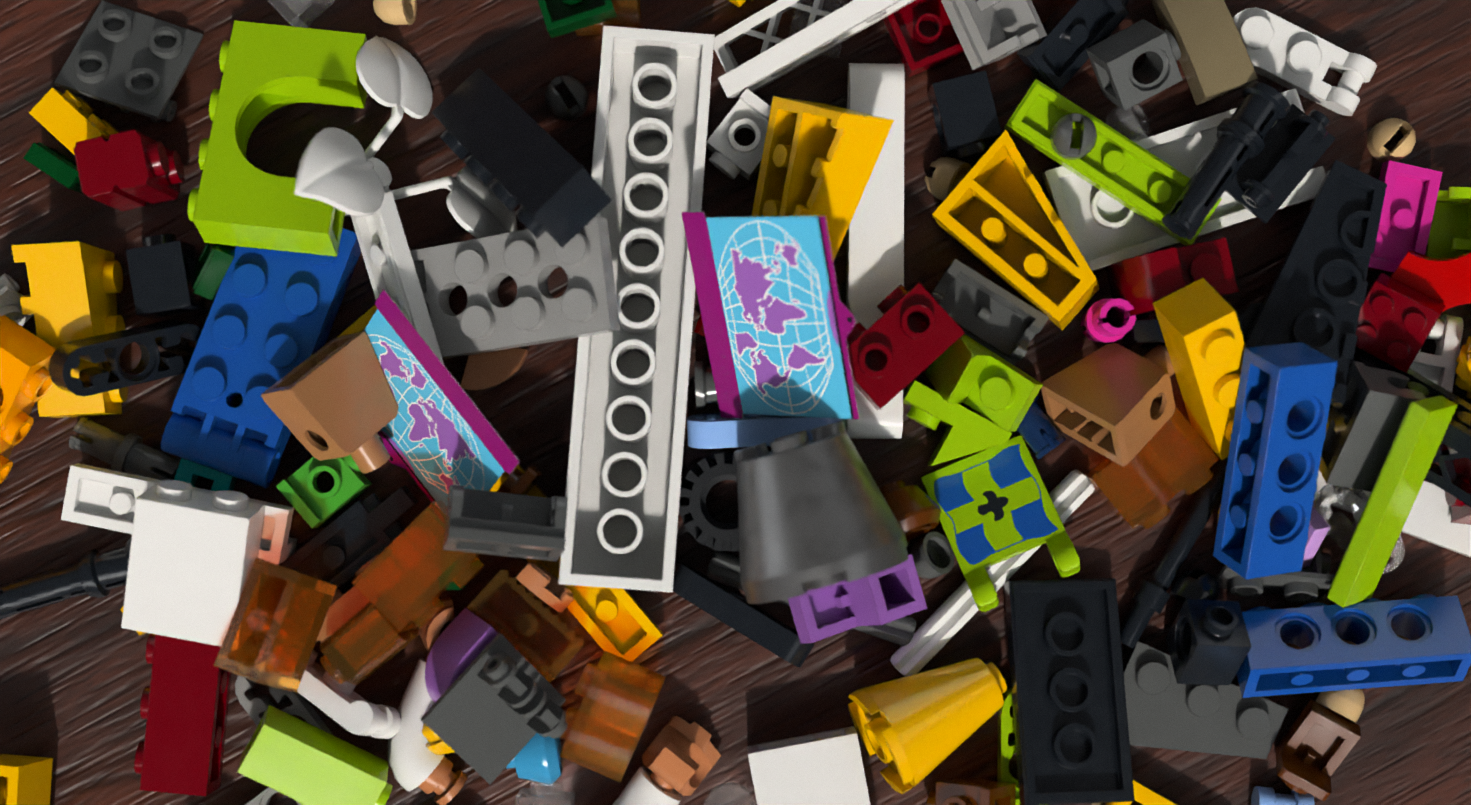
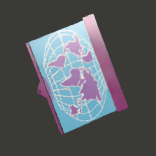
[681,212,859,419]
[364,289,520,521]

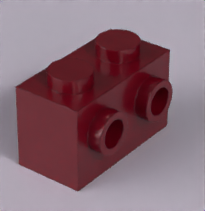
[846,283,965,410]

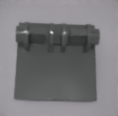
[54,0,204,124]
[420,633,567,784]

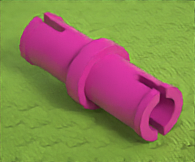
[1080,298,1136,343]

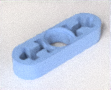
[687,412,846,449]

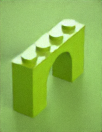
[188,20,367,257]
[237,705,393,805]

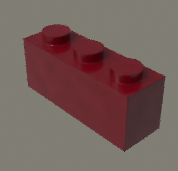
[134,633,234,796]

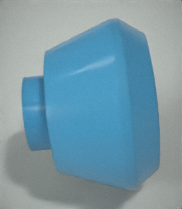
[506,733,563,784]

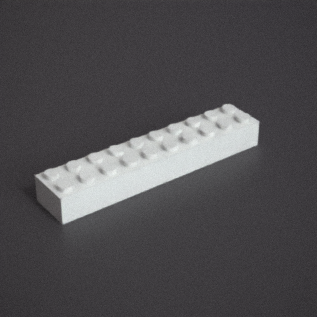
[559,25,715,592]

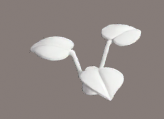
[295,35,518,238]

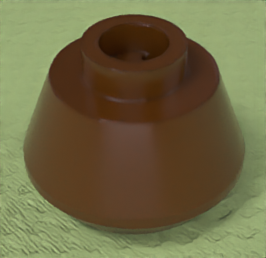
[879,480,941,543]

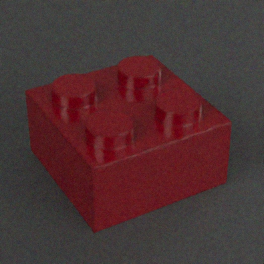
[883,0,965,78]
[1355,273,1446,373]

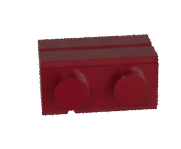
[73,129,185,211]

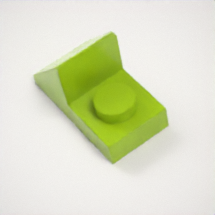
[925,334,1043,432]
[903,380,1012,466]

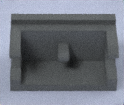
[930,259,1049,365]
[1319,361,1426,492]
[443,484,568,562]

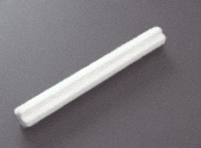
[890,469,1095,677]

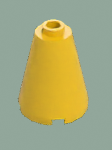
[848,658,1007,794]

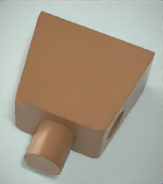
[261,331,398,474]
[1041,343,1176,467]

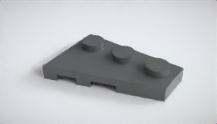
[1123,641,1288,759]

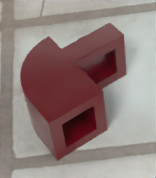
[1106,237,1238,316]

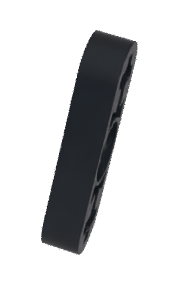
[49,320,202,396]
[673,561,815,668]

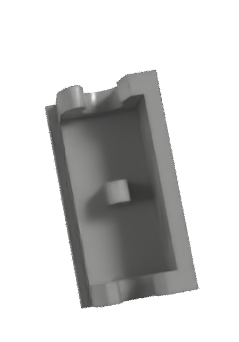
[941,0,1047,70]

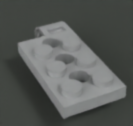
[410,216,620,359]

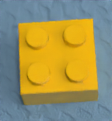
[29,87,119,155]

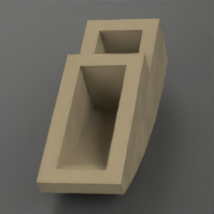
[1151,0,1258,105]

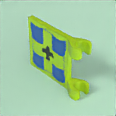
[921,435,1080,612]

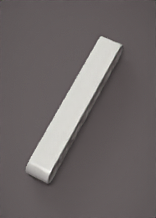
[846,63,904,439]

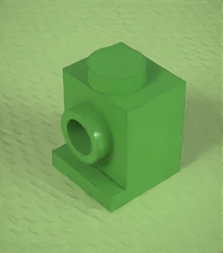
[276,455,372,528]

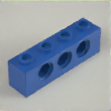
[1213,342,1337,580]
[1236,594,1471,698]

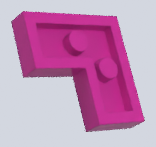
[1368,160,1443,276]

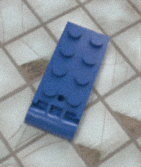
[161,228,361,488]

